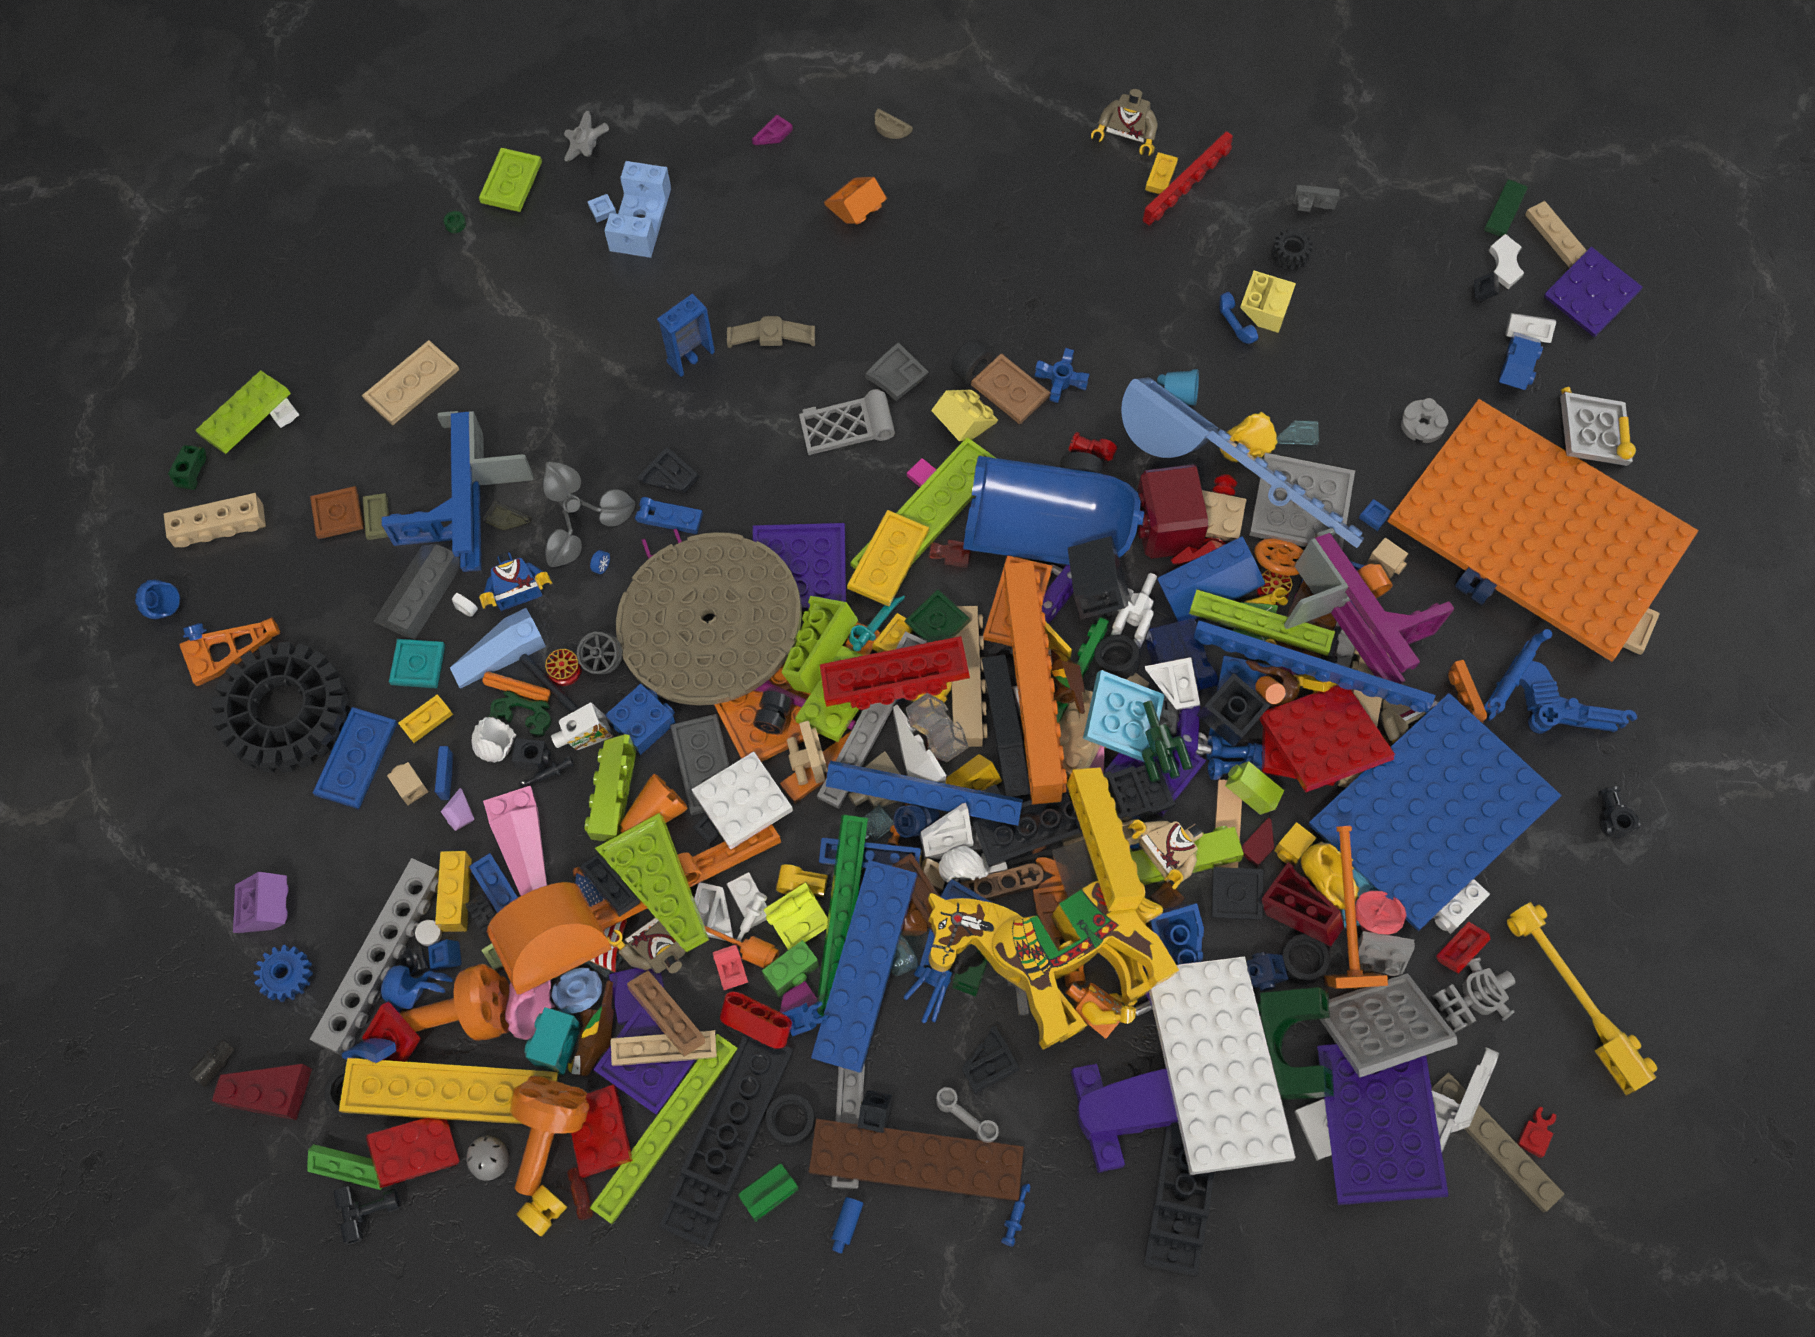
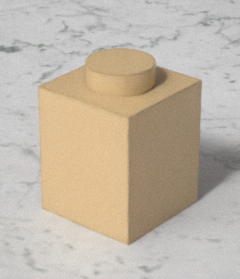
[1367,538,1408,579]
[387,762,428,805]

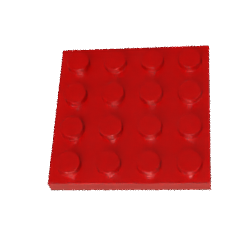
[1259,685,1395,793]

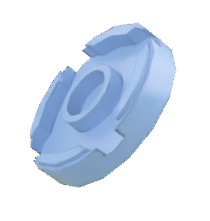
[552,968,603,1014]

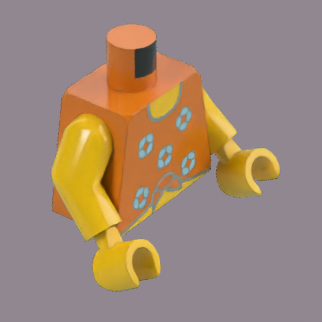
[1065,981,1137,1039]

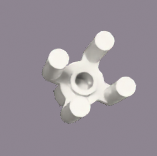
[1110,573,1157,649]

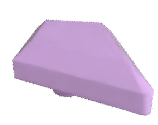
[441,788,474,831]

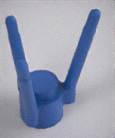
[904,967,952,1023]

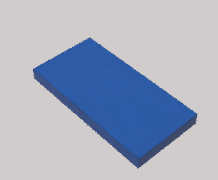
[313,707,398,809]

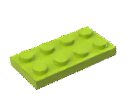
[195,370,291,454]
[795,646,864,742]

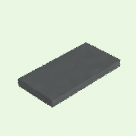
[670,714,729,816]

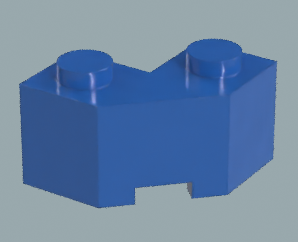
[1499,332,1543,390]

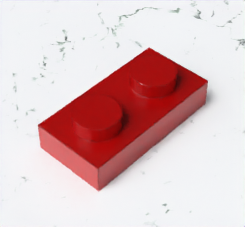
[1437,922,1490,974]

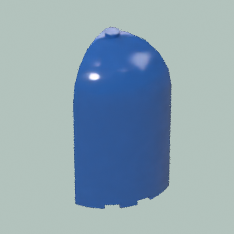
[963,456,1144,565]

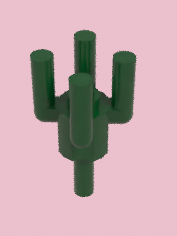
[1142,701,1193,782]

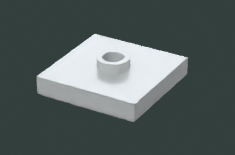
[1294,1099,1332,1161]

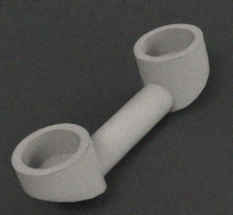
[936,1087,999,1143]

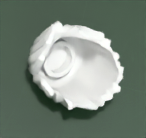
[471,717,516,763]
[939,846,988,882]

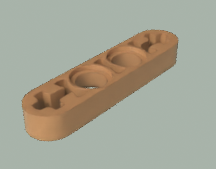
[960,863,1044,900]

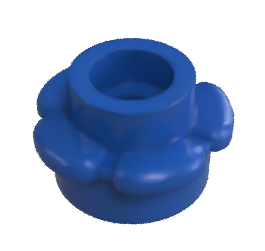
[183,623,207,641]

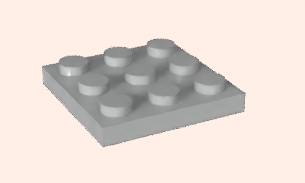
[1560,392,1633,466]

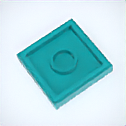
[389,639,445,688]

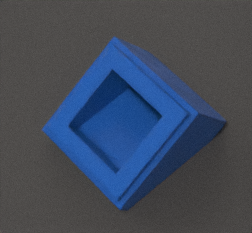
[428,939,461,971]

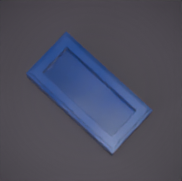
[435,746,454,800]

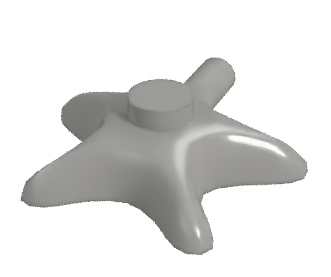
[564,111,609,162]

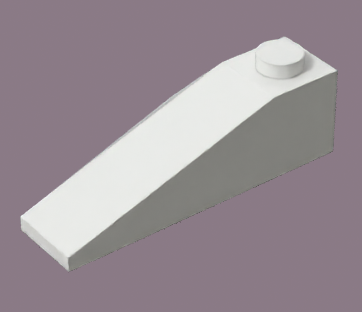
[893,705,946,784]

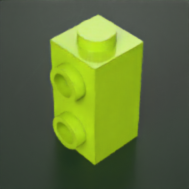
[1225,761,1284,815]

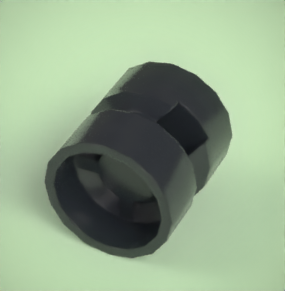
[753,691,793,735]

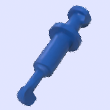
[1001,1184,1030,1246]

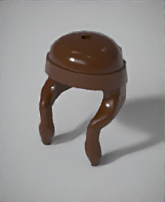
[1245,660,1300,709]

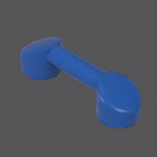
[1219,292,1258,344]

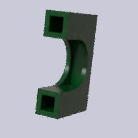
[1258,987,1334,1100]

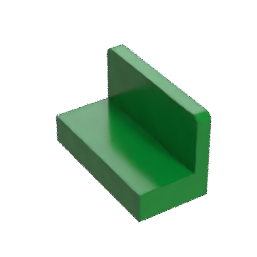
[739,1164,799,1221]

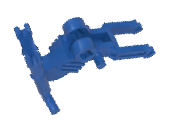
[1484,629,1637,734]

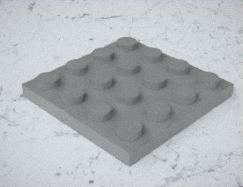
[1249,453,1355,549]
[1320,973,1457,1077]

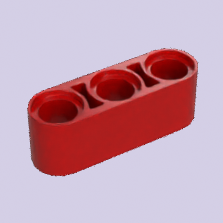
[720,992,792,1049]

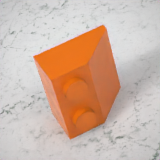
[824,177,887,225]

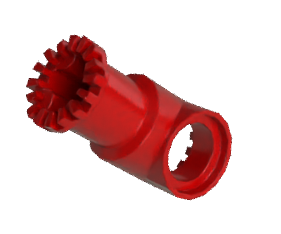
[1068,432,1117,461]

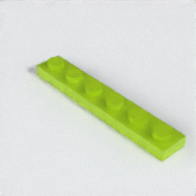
[1189,590,1335,656]

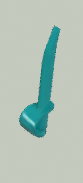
[849,596,905,651]

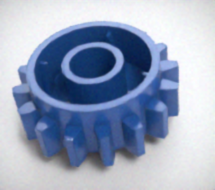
[254,945,313,1002]

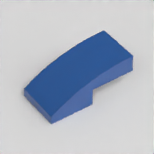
[341,1038,396,1063]

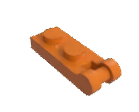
[1448,660,1487,723]

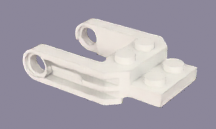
[1432,1047,1499,1151]

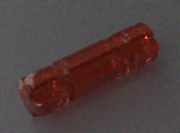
[567,1167,593,1220]

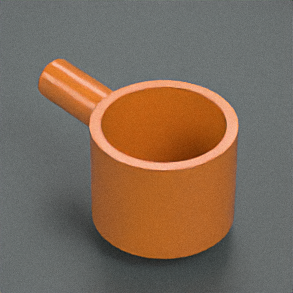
[1357,564,1393,598]

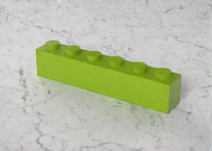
[1090,826,1244,885]

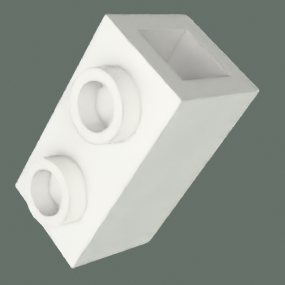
[1433,880,1490,934]

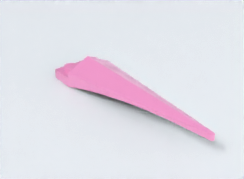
[483,786,547,896]

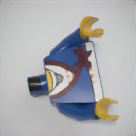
[479,552,552,611]

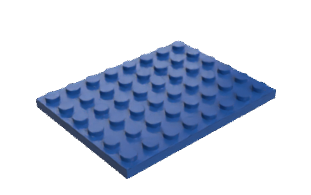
[1309,693,1562,932]

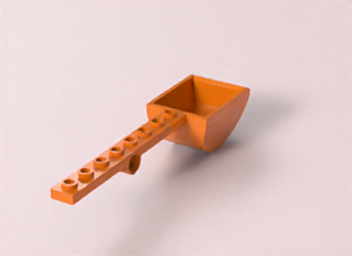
[487,824,781,995]

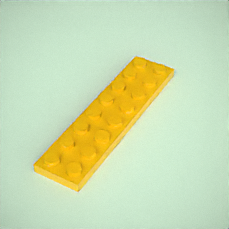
[339,1058,558,1124]

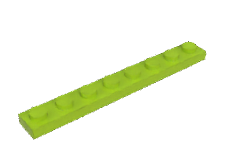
[590,1034,738,1225]

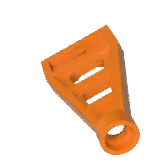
[179,617,280,686]
[1033,882,1086,987]

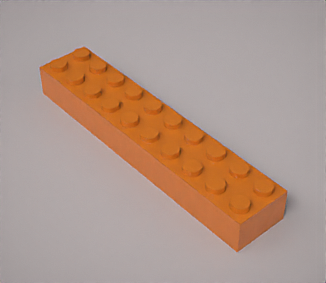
[1004,561,1067,805]

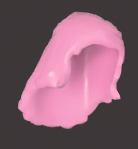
[505,980,555,1040]

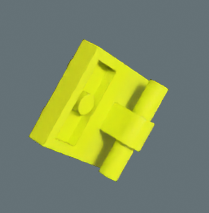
[763,882,828,950]

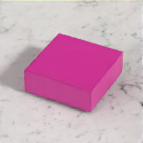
[907,459,936,487]

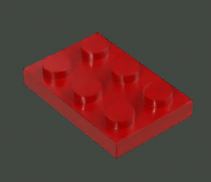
[571,1085,633,1178]
[366,1118,459,1188]

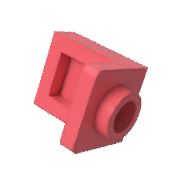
[713,945,748,990]

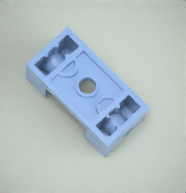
[605,161,671,258]

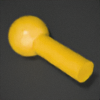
[1616,417,1636,460]

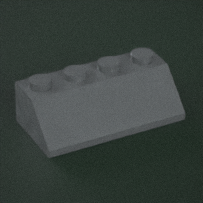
[373,544,461,640]

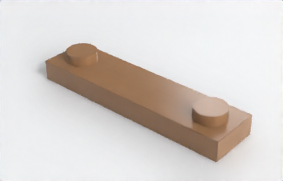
[627,970,706,1057]

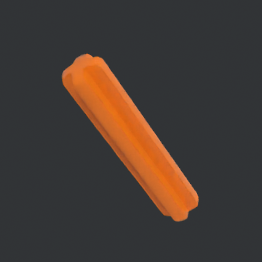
[482,671,551,702]

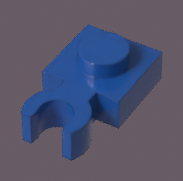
[782,1001,828,1036]

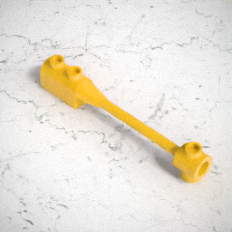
[1507,902,1657,1095]

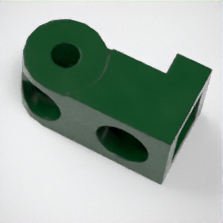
[168,445,206,490]

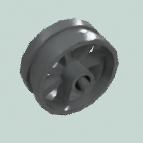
[577,632,623,675]

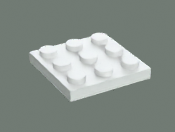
[692,752,793,850]

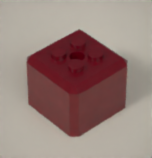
[1137,464,1208,559]

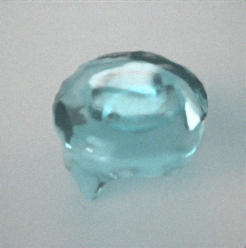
[891,934,918,976]

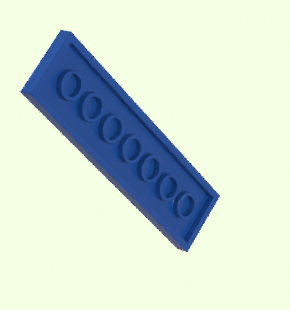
[811,860,918,1073]

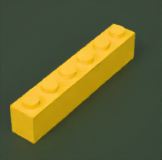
[1067,767,1145,911]

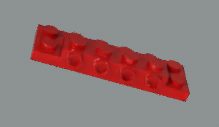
[820,636,970,710]

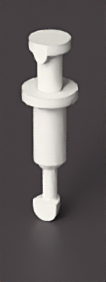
[732,892,767,945]

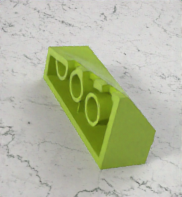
[782,596,858,693]
[585,735,636,841]

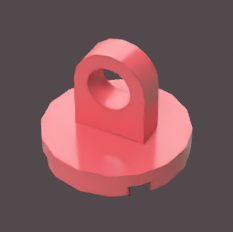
[1355,891,1406,935]

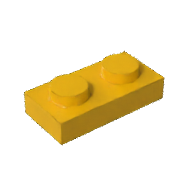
[1145,152,1178,194]
[872,613,914,653]
[398,694,453,743]

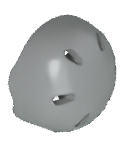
[466,1136,510,1181]

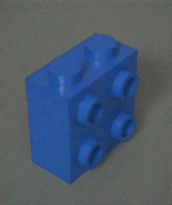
[605,684,676,755]

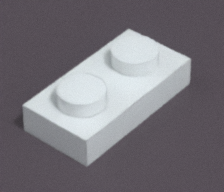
[1505,313,1556,343]
[727,872,767,928]

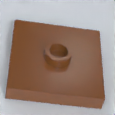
[310,486,364,539]

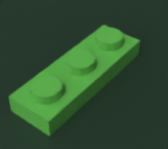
[307,1144,383,1190]

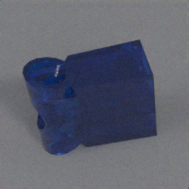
[1145,618,1219,696]

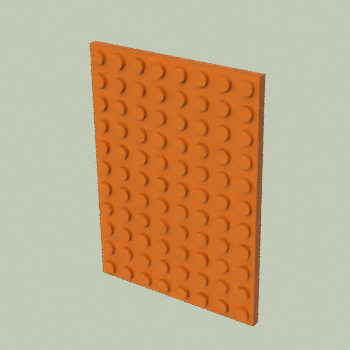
[1387,399,1699,662]

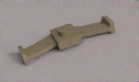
[727,316,815,348]

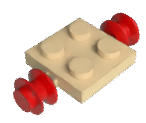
[1202,475,1246,546]

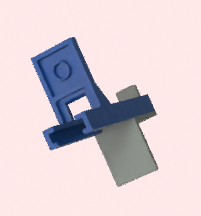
[382,411,533,572]

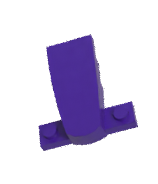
[1071,1064,1178,1172]

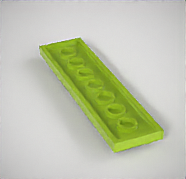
[851,437,996,570]

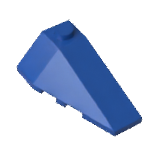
[1145,903,1204,965]

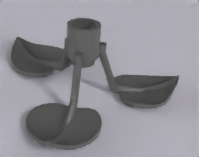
[543,461,636,567]

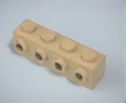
[164,493,266,548]

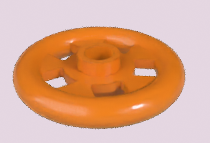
[1254,538,1304,576]

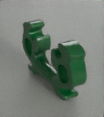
[488,691,552,737]

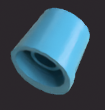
[1157,369,1199,406]

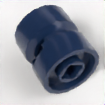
[1455,568,1497,606]
[893,805,940,838]

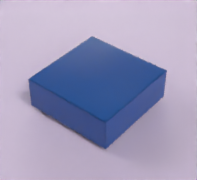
[1359,499,1392,531]

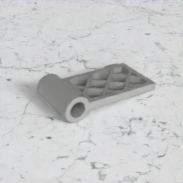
[799,389,895,455]

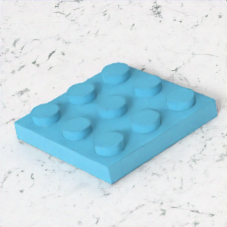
[1083,670,1164,762]

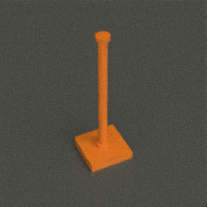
[1324,826,1388,989]

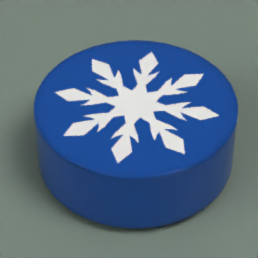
[590,550,610,574]

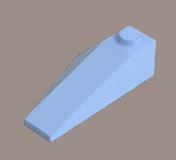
[450,608,546,688]

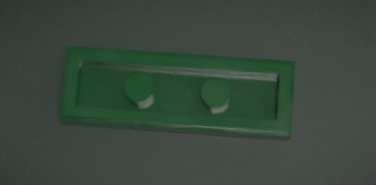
[1484,179,1528,237]

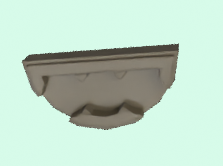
[875,109,912,139]

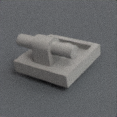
[1358,931,1415,976]

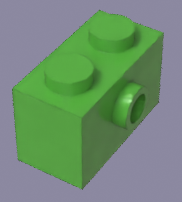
[762,940,819,997]

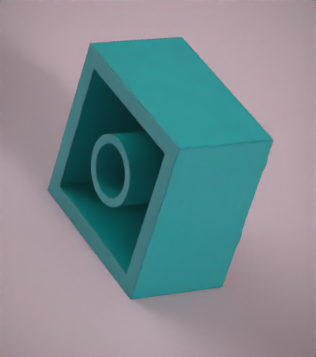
[525,1007,582,1075]

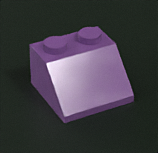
[233,872,289,933]

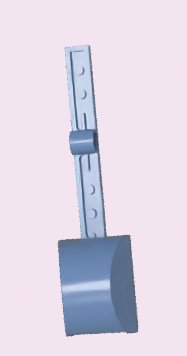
[1121,377,1364,548]

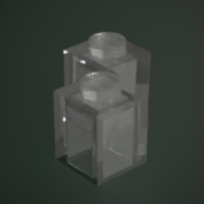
[906,693,969,763]

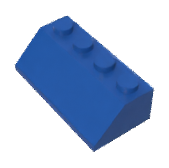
[1157,537,1265,626]

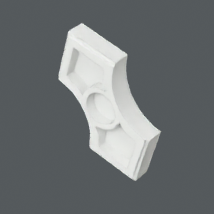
[1489,234,1524,289]

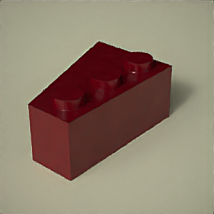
[1261,862,1344,946]
[212,1064,312,1120]

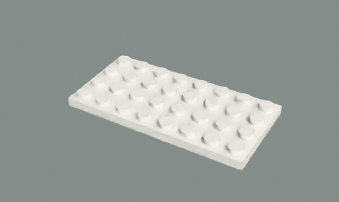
[1145,957,1295,1175]

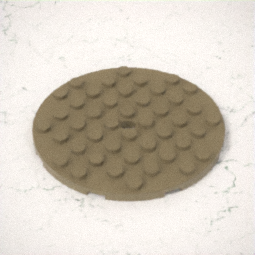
[616,533,802,705]

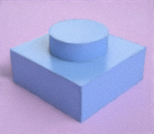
[588,194,616,222]

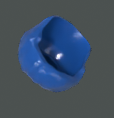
[135,579,180,620]

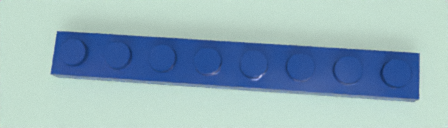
[826,761,1023,826]

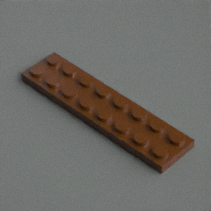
[809,1119,1024,1201]

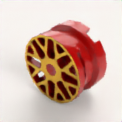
[1257,570,1292,605]
[545,649,581,686]

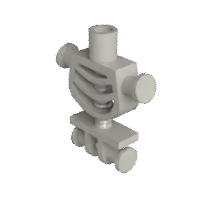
[1432,958,1515,1033]

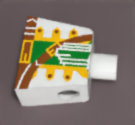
[551,703,613,750]

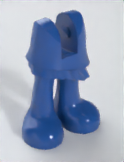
[1207,735,1265,780]

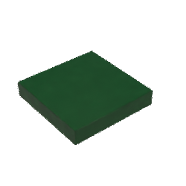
[904,589,971,643]

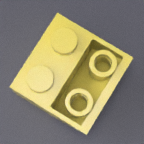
[1240,271,1296,333]
[931,390,998,441]

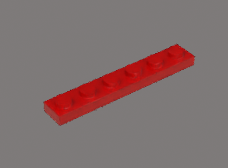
[1143,131,1233,226]

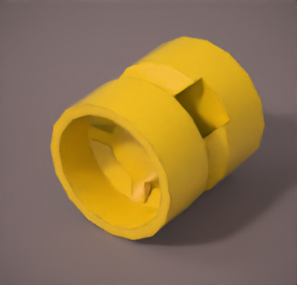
[516,1185,567,1237]

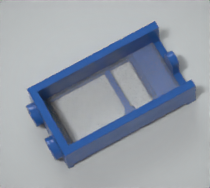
[657,294,715,377]

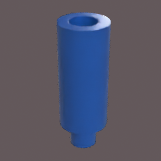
[831,1197,863,1254]

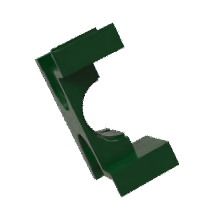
[952,944,989,997]

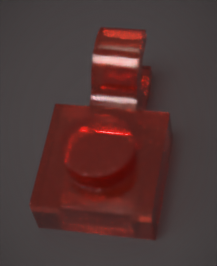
[929,540,970,568]

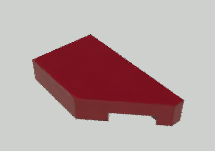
[1242,817,1274,867]

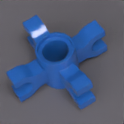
[1035,348,1089,403]

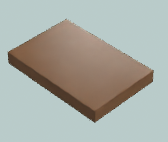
[971,354,1050,424]

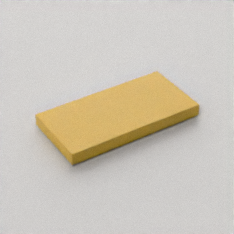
[847,510,929,607]

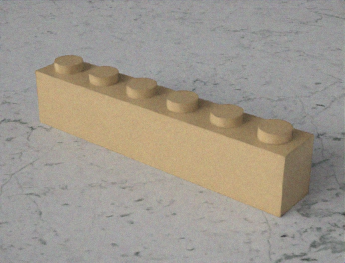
[951,606,987,747]

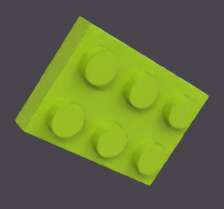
[479,148,542,212]

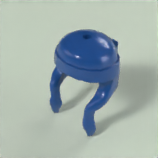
[381,965,453,1013]

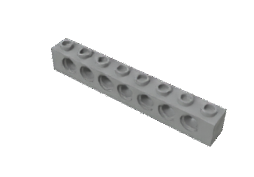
[310,858,439,1056]

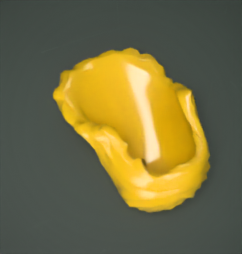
[1220,412,1277,463]
[1301,842,1359,910]

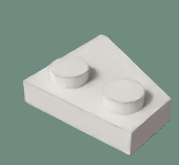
[1145,657,1201,710]
[920,803,974,857]
[694,882,734,941]

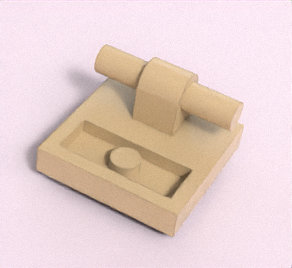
[787,721,828,785]

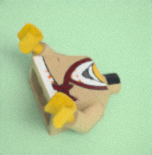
[1127,820,1203,889]

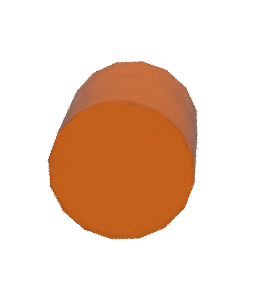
[1255,676,1285,704]

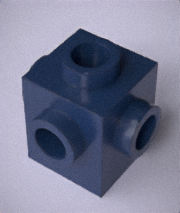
[1246,952,1288,991]

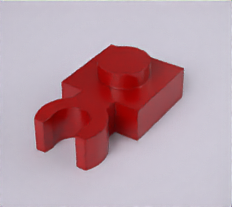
[1517,1107,1556,1158]

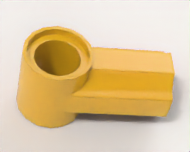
[776,864,828,897]

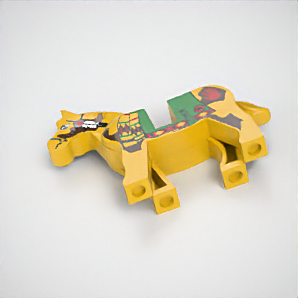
[928,881,1179,1050]

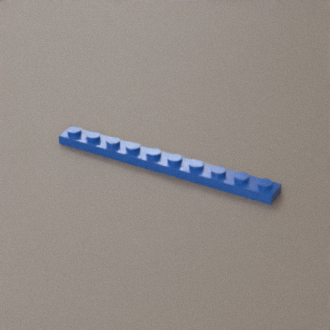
[1194,621,1435,713]

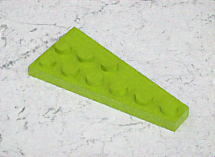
[595,813,709,952]

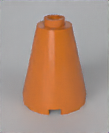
[620,773,688,833]

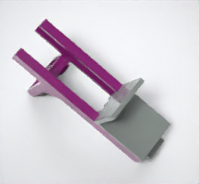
[1284,528,1454,685]

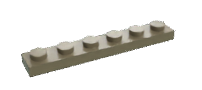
[1431,1072,1564,1213]

